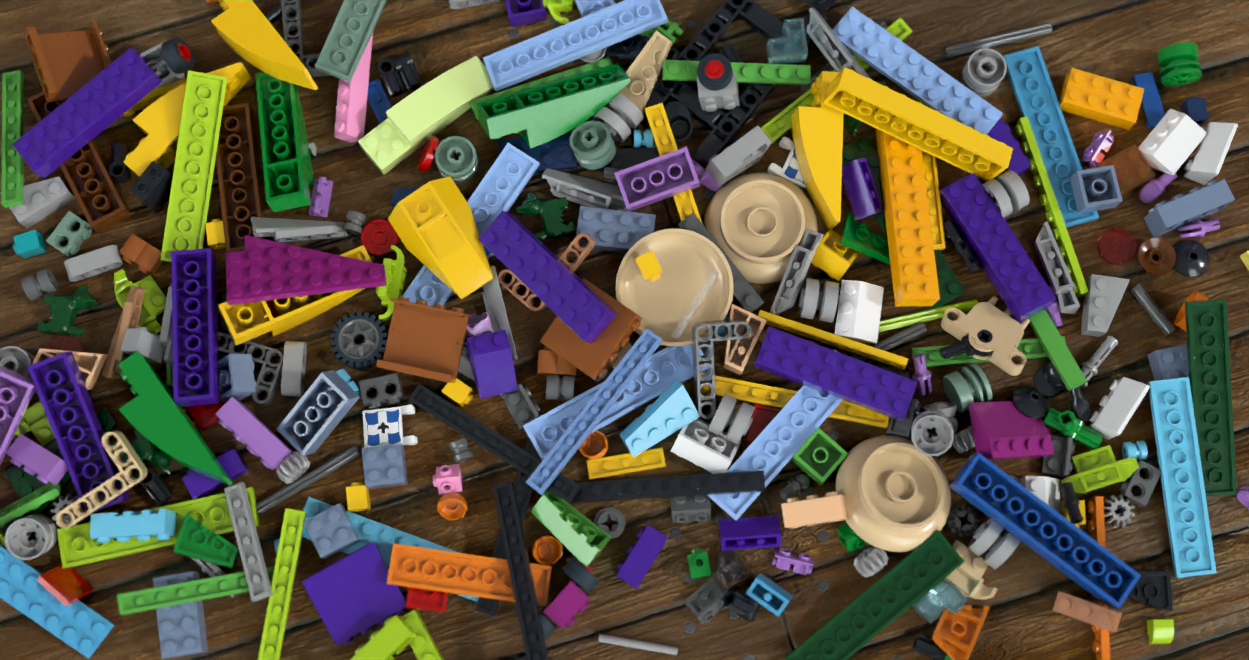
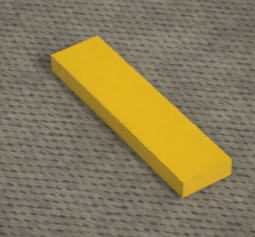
[586,447,666,480]

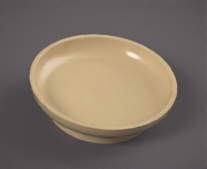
[703,172,817,284]
[616,228,734,346]
[836,435,951,552]

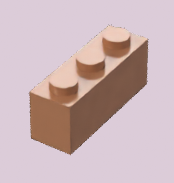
[1053,591,1122,632]

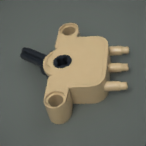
[939,296,1030,376]

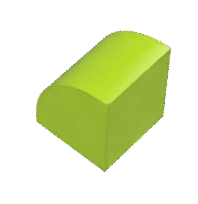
[1147,619,1174,644]

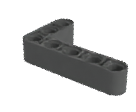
[281,0,329,77]
[692,319,751,419]
[218,332,283,406]

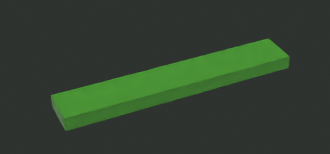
[1029,309,1087,391]

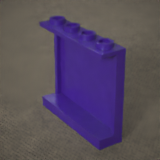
[302,540,407,645]

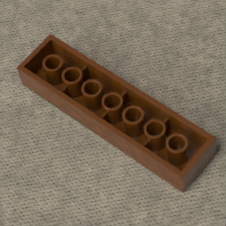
[27,91,132,233]
[216,103,268,253]

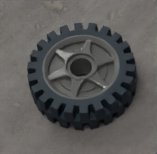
[330,311,388,370]

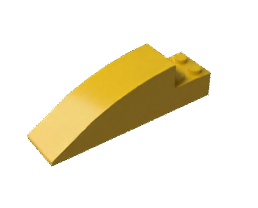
[211,0,318,90]
[124,62,252,177]
[791,71,844,229]
[219,245,372,345]

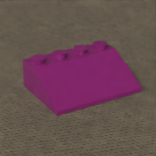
[968,401,1054,461]

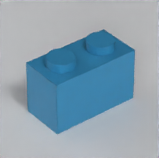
[746,573,793,617]

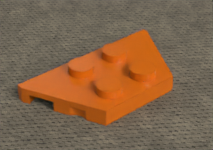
[932,605,990,660]

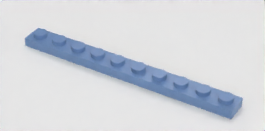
[526,328,663,495]

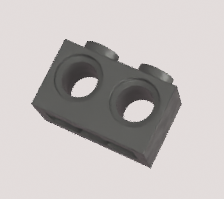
[359,373,404,409]
[1119,460,1161,507]

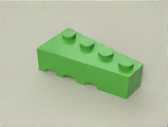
[531,490,611,567]

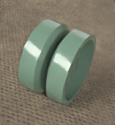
[570,120,616,170]
[435,136,479,183]

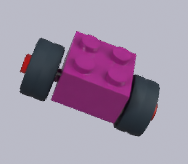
[540,558,599,640]

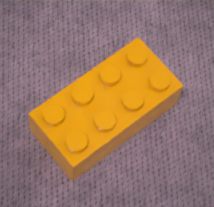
[1059,68,1144,130]

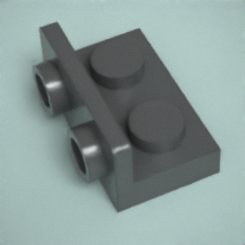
[501,383,542,430]
[887,399,923,440]
[1040,435,1075,477]
[684,576,728,625]

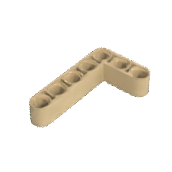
[56,431,147,528]

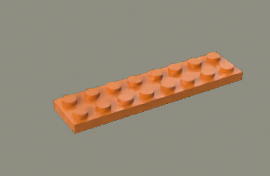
[387,543,552,607]

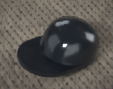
[664,101,693,143]
[1034,359,1065,396]

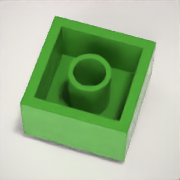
[790,428,848,485]

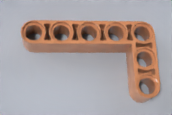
[498,234,595,311]

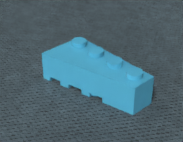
[619,379,700,457]
[90,509,176,543]

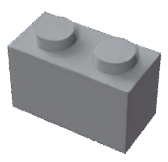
[121,326,166,364]

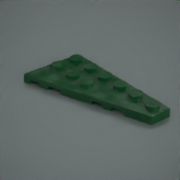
[5,407,118,515]

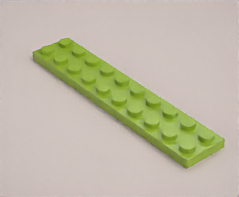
[160,70,227,262]
[57,487,260,568]

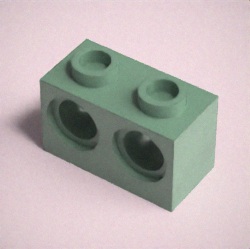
[46,211,93,258]

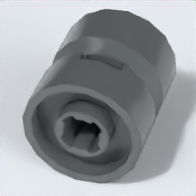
[21,268,58,301]
[546,375,575,400]

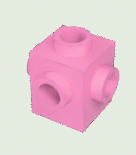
[433,464,462,494]

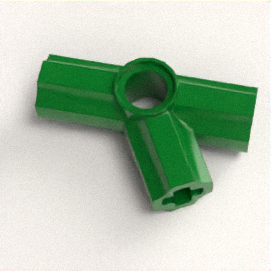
[1043,408,1103,450]

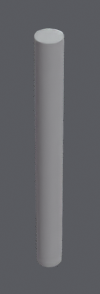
[598,634,678,655]

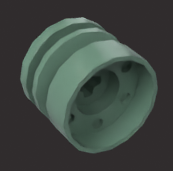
[943,363,992,413]

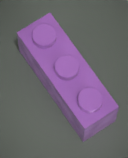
[5,434,68,486]

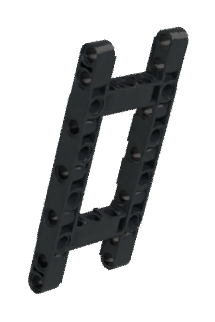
[642,0,830,168]

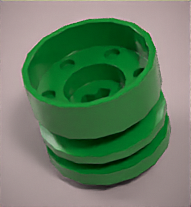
[1157,42,1202,87]

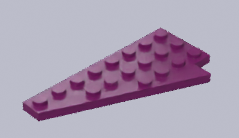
[226,235,387,305]

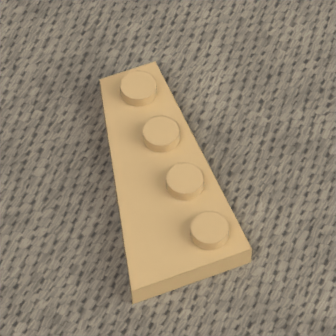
[619,31,672,114]

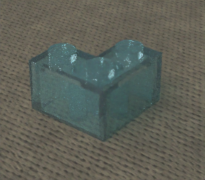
[766,18,808,64]
[911,579,967,623]

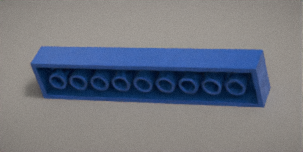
[949,453,1141,608]

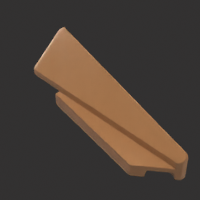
[101,286,145,379]

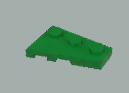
[840,213,891,265]
[173,513,239,569]

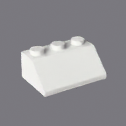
[1137,109,1207,175]
[1184,122,1238,185]
[835,280,884,344]
[1088,377,1150,440]
[671,418,742,474]
[1019,476,1060,514]

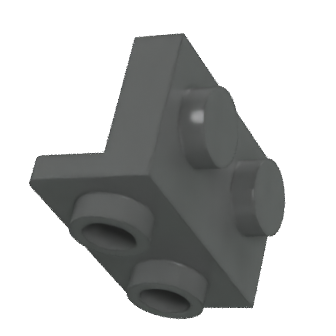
[670,495,711,523]

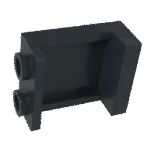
[130,161,172,214]

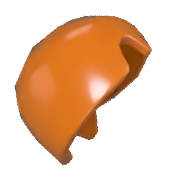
[578,431,608,460]
[437,492,467,520]
[532,535,563,565]

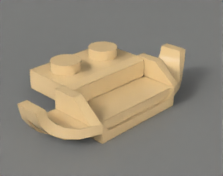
[942,540,998,599]

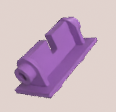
[1080,130,1114,168]
[308,176,333,217]
[772,548,814,575]

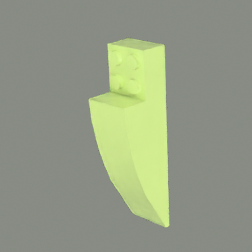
[358,56,494,175]

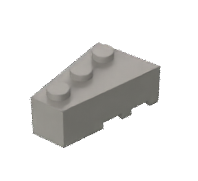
[705,126,772,186]
[0,176,76,229]
[1081,274,1130,337]

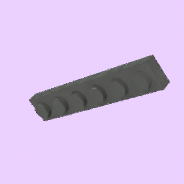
[678,213,764,313]

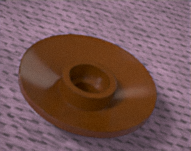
[1137,238,1176,275]

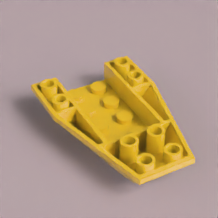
[388,177,494,299]

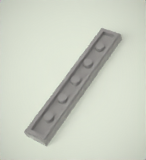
[224,482,273,602]

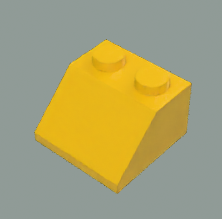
[811,229,860,281]

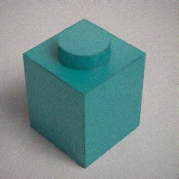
[13,230,47,259]

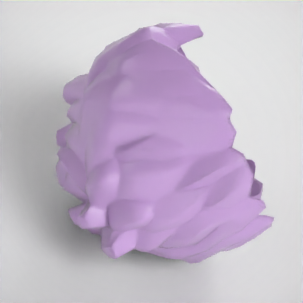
[465,312,493,340]

